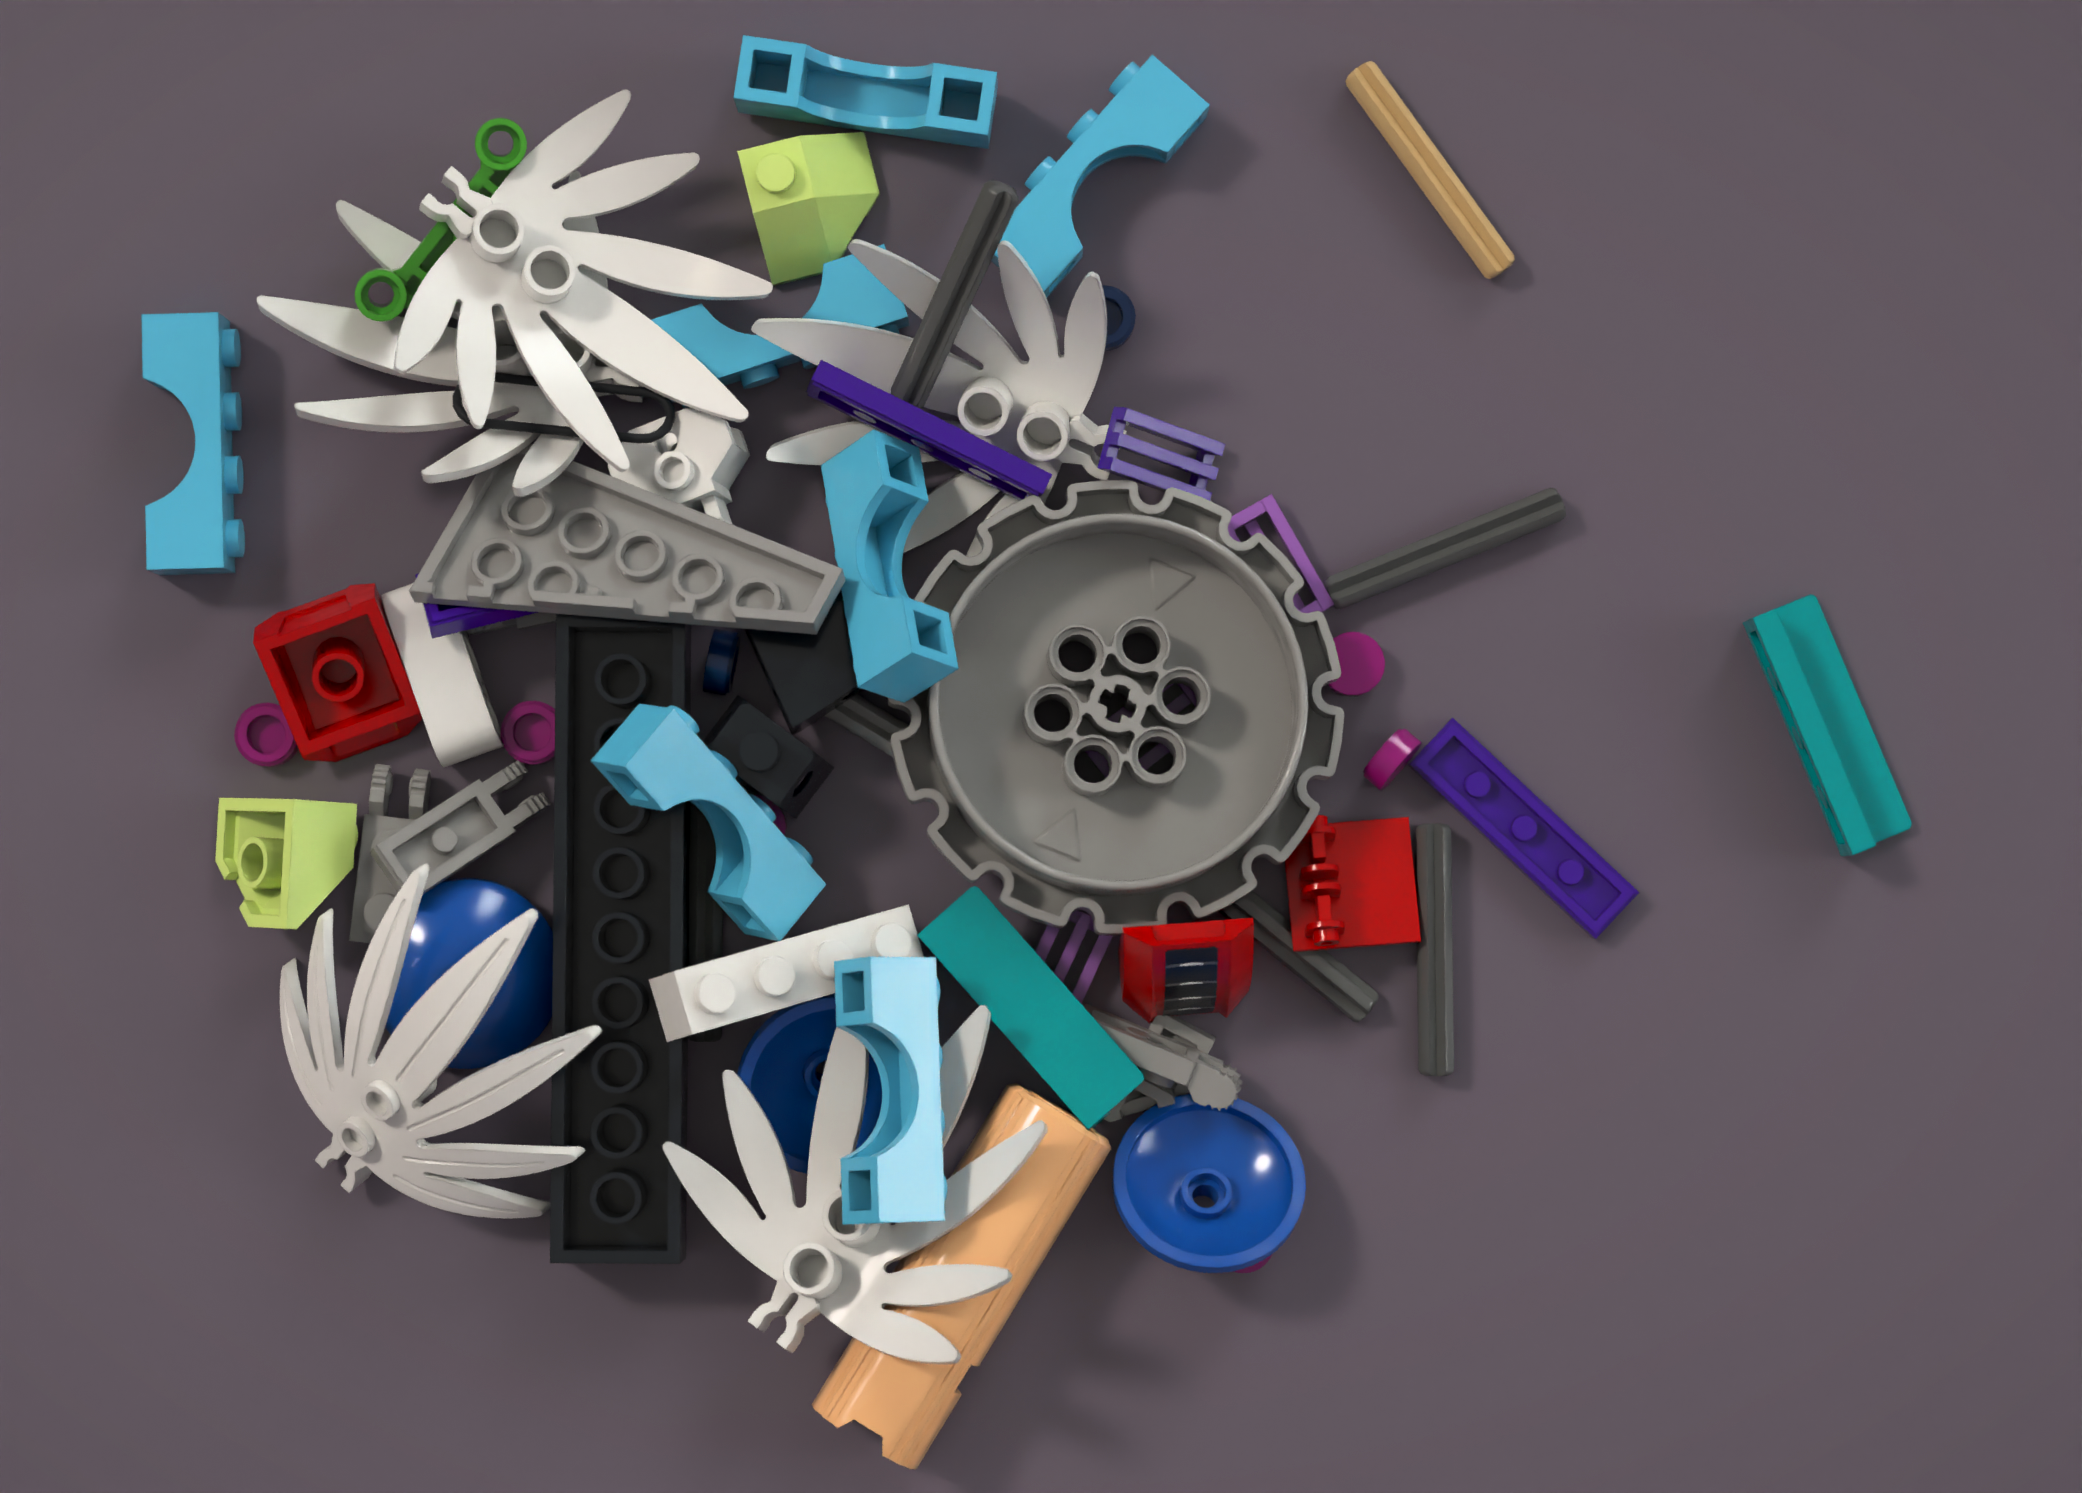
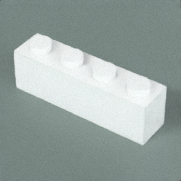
[649,904,924,1042]

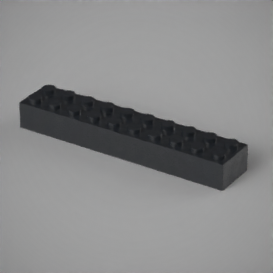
[550,614,691,1264]

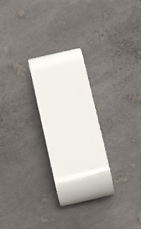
[381,583,504,768]

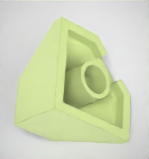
[737,132,880,286]
[215,798,358,929]

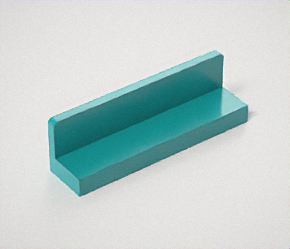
[1743,595,1912,857]
[917,886,1144,1130]

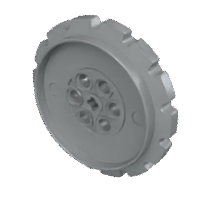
[888,480,1344,936]

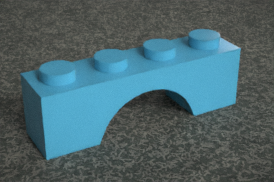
[734,35,998,149]
[991,55,1210,298]
[652,244,910,408]
[141,312,245,575]
[821,429,959,703]
[591,704,826,941]
[834,957,947,1225]

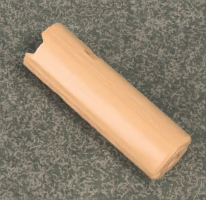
[812,1083,1111,1469]

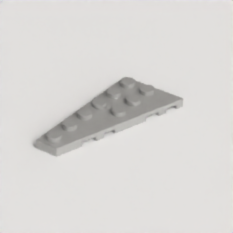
[409,444,846,634]

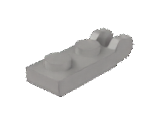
[370,760,551,895]
[349,764,431,943]
[1084,1004,1242,1111]

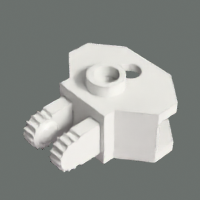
[608,408,750,524]

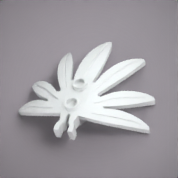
[394,89,773,472]
[257,171,643,497]
[751,239,1127,557]
[280,863,602,1219]
[662,1005,1048,1364]

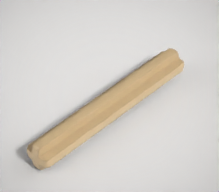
[1346,61,1515,279]

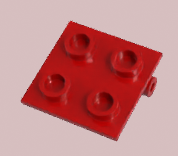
[1285,815,1421,952]

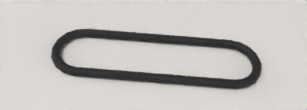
[452,373,675,443]

